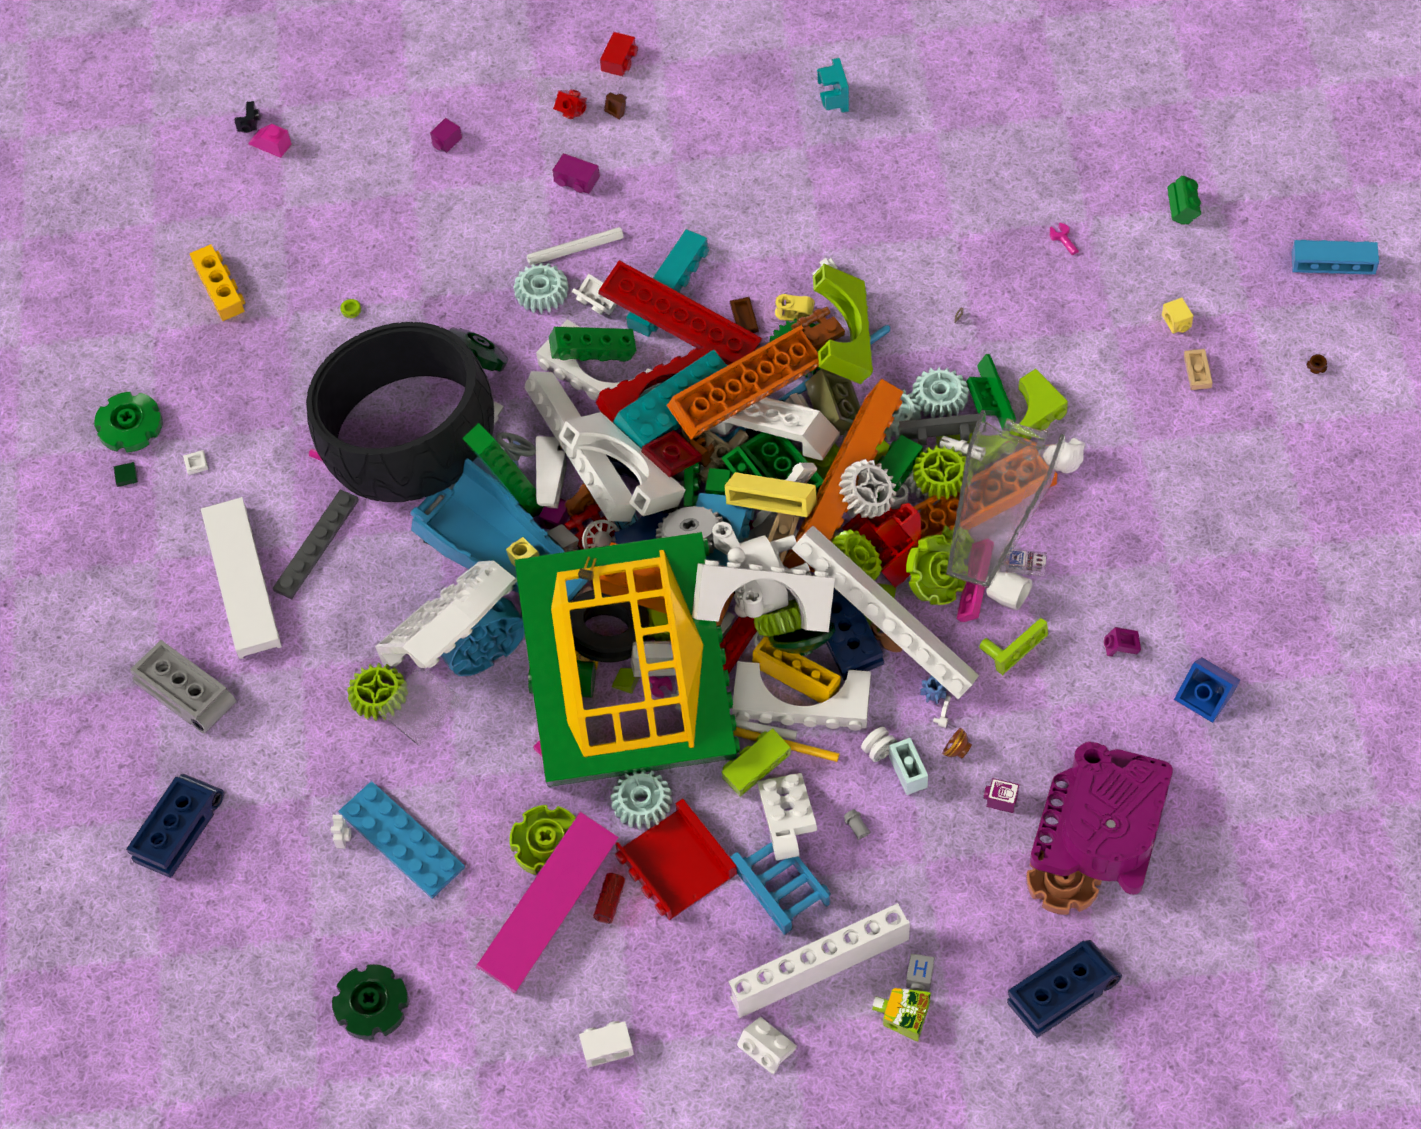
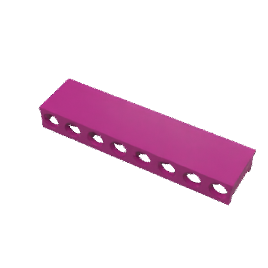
[476,812,619,993]

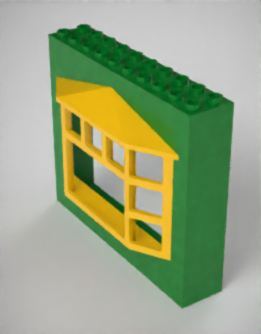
[514,532,740,787]

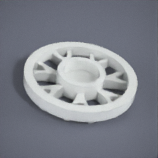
[582,520,619,549]

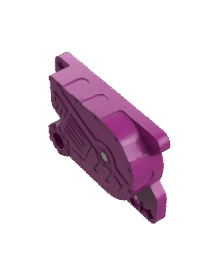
[1030,741,1173,895]

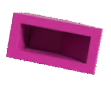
[248,124,291,158]

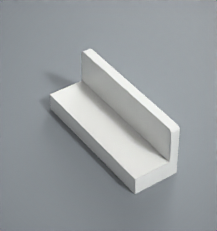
[631,641,676,677]

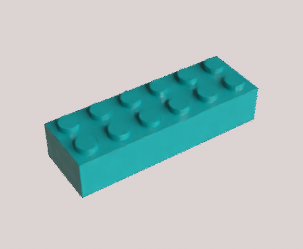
[613,349,727,449]

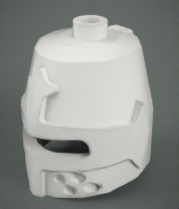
[985,572,1033,611]

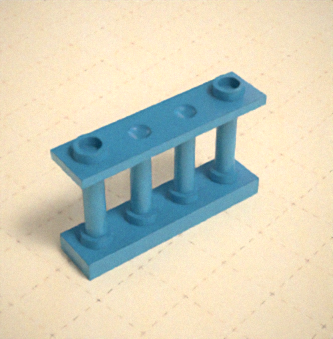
[730,842,831,935]

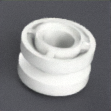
[861,727,897,762]

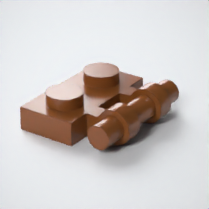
[791,307,845,350]

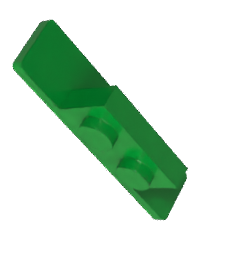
[966,354,1016,432]

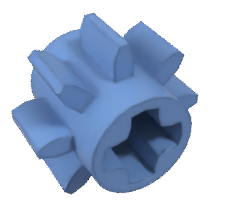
[920,675,947,704]

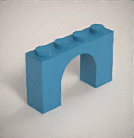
[696,493,755,566]

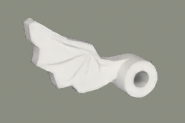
[933,695,951,728]

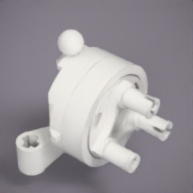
[712,522,811,618]

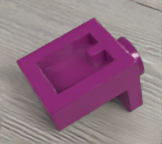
[1104,627,1141,656]

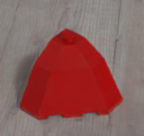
[842,503,921,588]

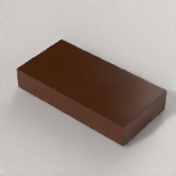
[729,297,759,333]

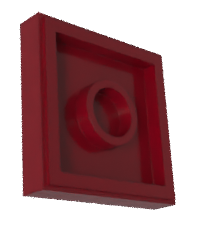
[641,430,702,478]

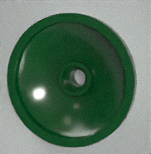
[769,622,835,655]

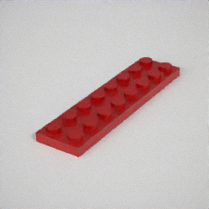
[598,260,762,365]

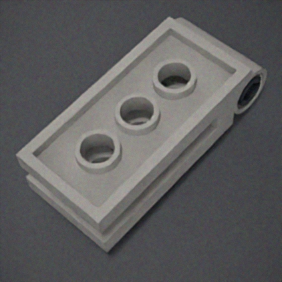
[130,640,236,734]

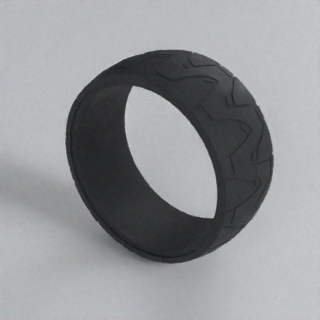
[306,322,494,502]

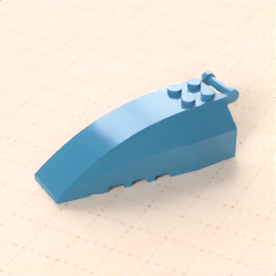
[410,458,590,603]

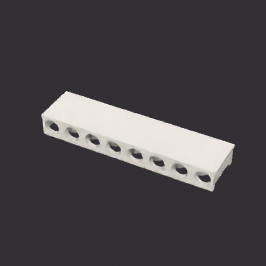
[201,497,282,659]
[729,903,910,1018]

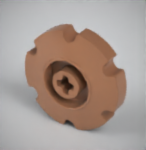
[1026,850,1102,915]

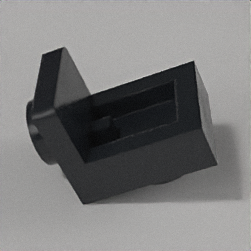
[234,101,261,133]

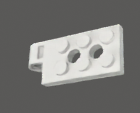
[757,773,817,861]

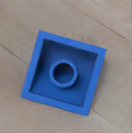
[1174,657,1240,723]

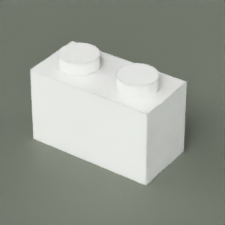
[579,1021,634,1068]

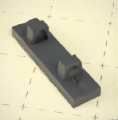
[899,413,986,445]

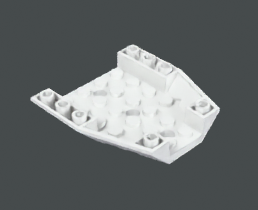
[375,560,517,668]

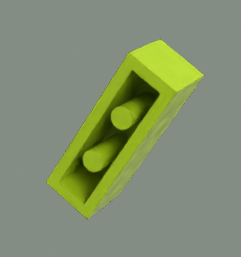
[721,728,791,797]

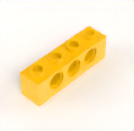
[189,244,246,321]

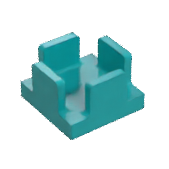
[817,58,849,113]

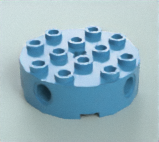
[441,597,525,676]

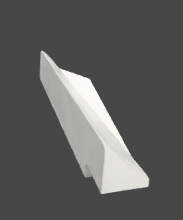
[536,436,567,508]

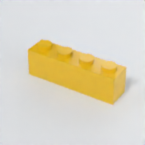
[752,636,841,703]

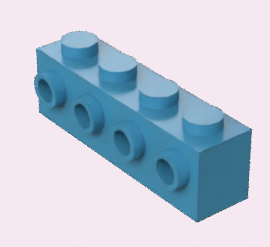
[1291,240,1379,275]

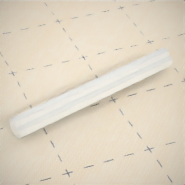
[527,227,623,266]

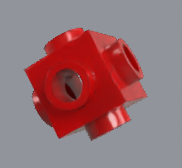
[553,89,587,119]

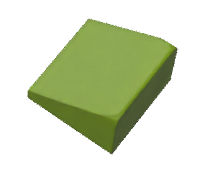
[612,668,640,694]

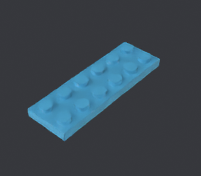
[338,781,465,899]

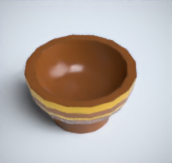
[942,728,972,759]

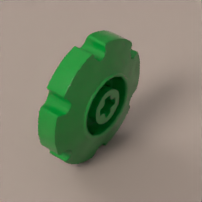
[94,392,163,453]

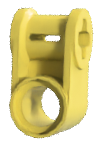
[775,294,815,321]

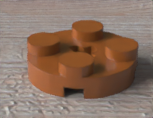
[565,483,597,517]

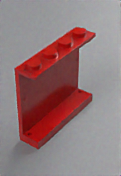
[615,798,737,920]

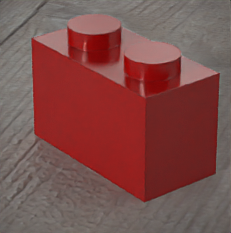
[600,32,638,77]

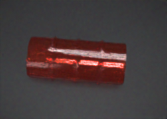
[593,873,625,924]

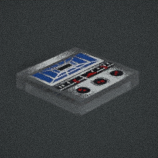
[1001,548,1047,576]

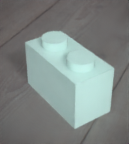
[889,738,928,795]

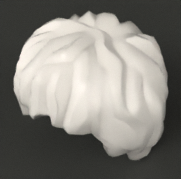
[1045,438,1085,473]

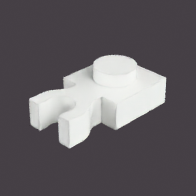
[331,815,351,849]

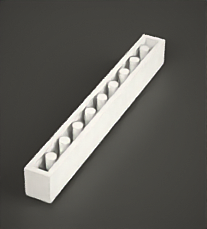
[524,371,636,522]
[792,526,979,699]

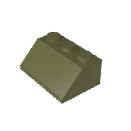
[805,368,860,436]

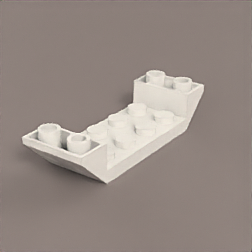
[709,397,840,460]

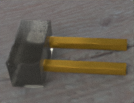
[578,557,597,581]

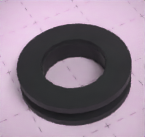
[570,590,649,663]

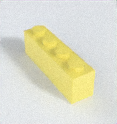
[725,472,817,517]

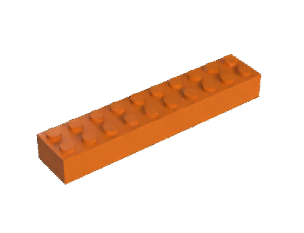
[783,379,904,572]

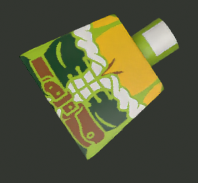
[872,988,931,1042]

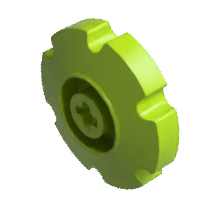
[906,535,968,605]
[509,805,576,875]

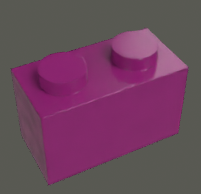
[552,153,600,194]

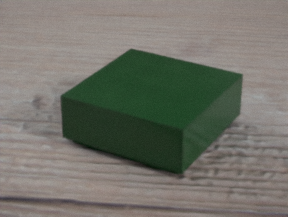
[113,462,138,487]

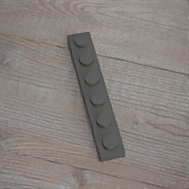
[273,489,359,599]

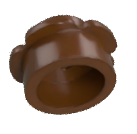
[1307,354,1328,374]

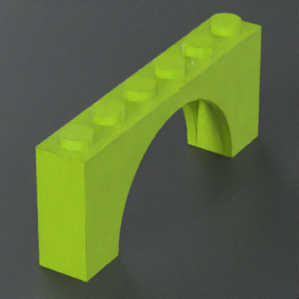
[813,264,873,384]
[936,368,1068,475]

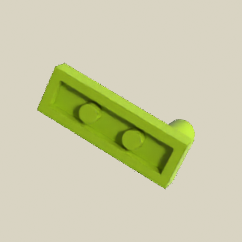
[979,618,1049,676]

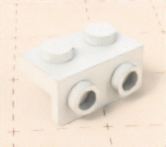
[572,274,617,315]
[737,1017,797,1074]

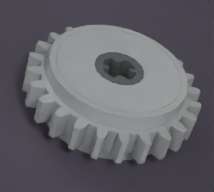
[656,506,723,553]

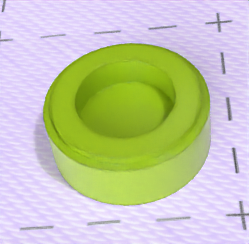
[340,299,361,318]

